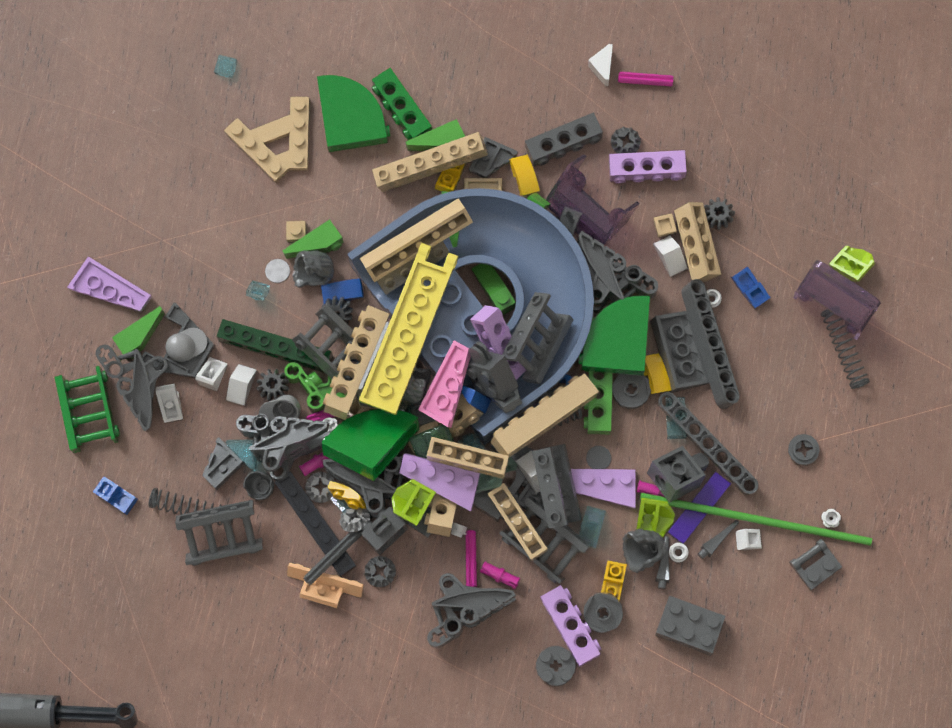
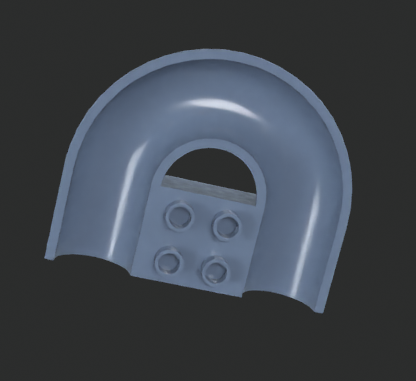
[347,188,594,445]

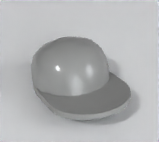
[165,328,208,362]
[259,395,301,427]

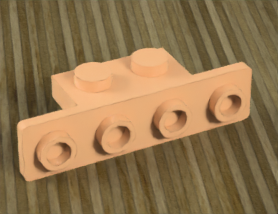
[287,563,364,608]

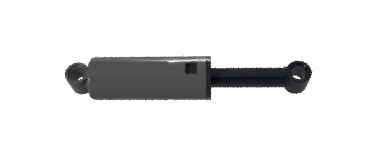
[0,693,138,728]

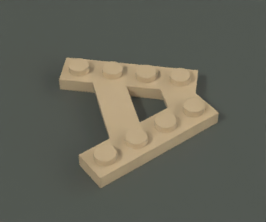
[224,97,310,183]

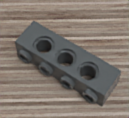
[525,112,603,166]

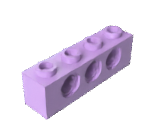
[609,150,686,183]
[470,305,526,380]
[540,585,602,667]

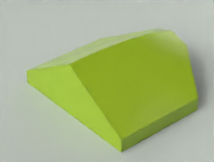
[829,246,875,282]
[391,479,436,526]
[636,498,675,538]

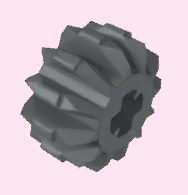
[704,197,735,230]
[322,296,353,324]
[257,369,289,401]

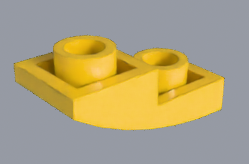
[509,154,540,196]
[435,163,466,192]
[644,353,671,394]
[327,481,366,509]
[601,560,627,600]

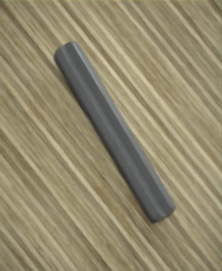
[303,530,363,585]

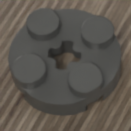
[612,374,651,409]
[583,592,623,633]
[536,646,576,686]

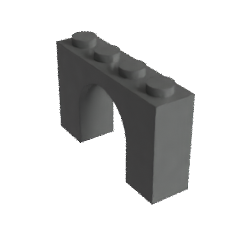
[473,445,534,522]

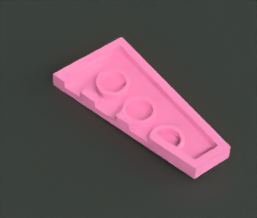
[418,341,471,428]

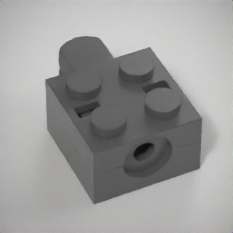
[466,342,518,400]
[647,446,709,503]
[361,507,408,556]

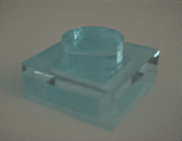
[214,55,238,78]
[246,280,270,301]

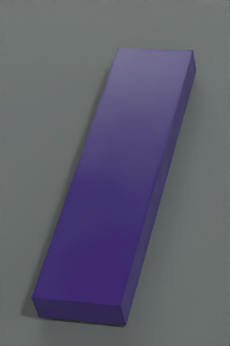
[667,472,731,544]

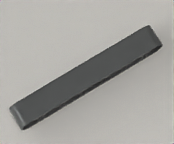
[681,279,740,409]
[658,392,759,495]

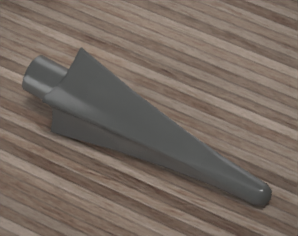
[698,520,739,559]
[655,536,670,589]

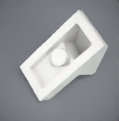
[156,384,183,423]

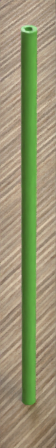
[640,493,872,546]

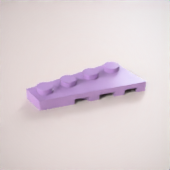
[67,257,152,312]
[400,453,481,511]
[571,469,635,509]

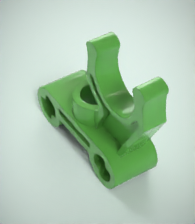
[284,362,346,413]

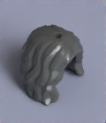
[292,250,334,288]
[402,366,432,404]
[622,529,666,573]

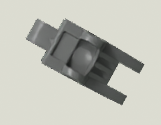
[578,231,658,311]
[96,345,168,431]
[236,414,331,481]
[323,456,406,518]
[427,573,516,649]

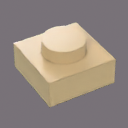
[653,213,677,237]
[286,221,306,242]

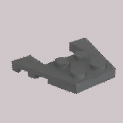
[142,303,215,378]

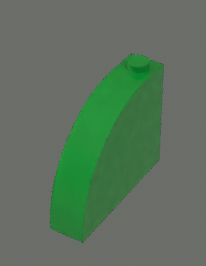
[317,75,391,152]
[578,296,650,376]
[322,409,419,481]

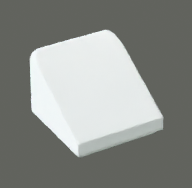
[736,529,762,550]

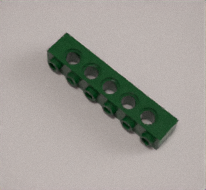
[216,319,333,373]

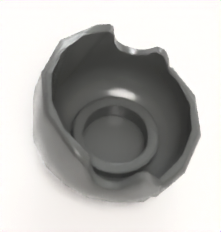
[243,471,274,501]

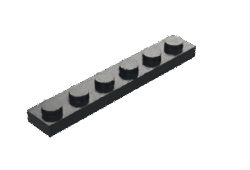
[275,471,356,577]

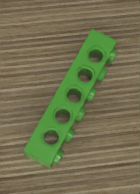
[584,317,613,435]

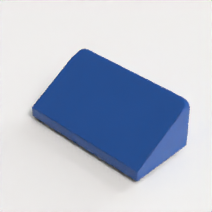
[461,385,491,413]

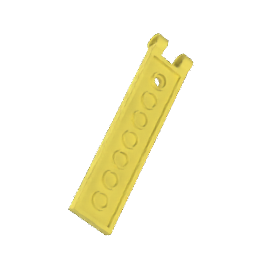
[359,243,458,415]

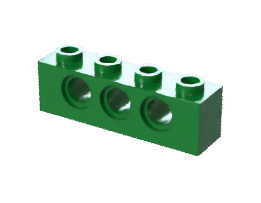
[371,68,432,140]

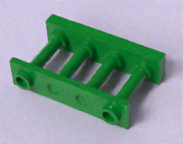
[54,366,120,453]

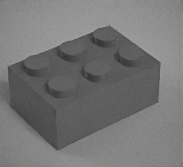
[655,596,725,656]

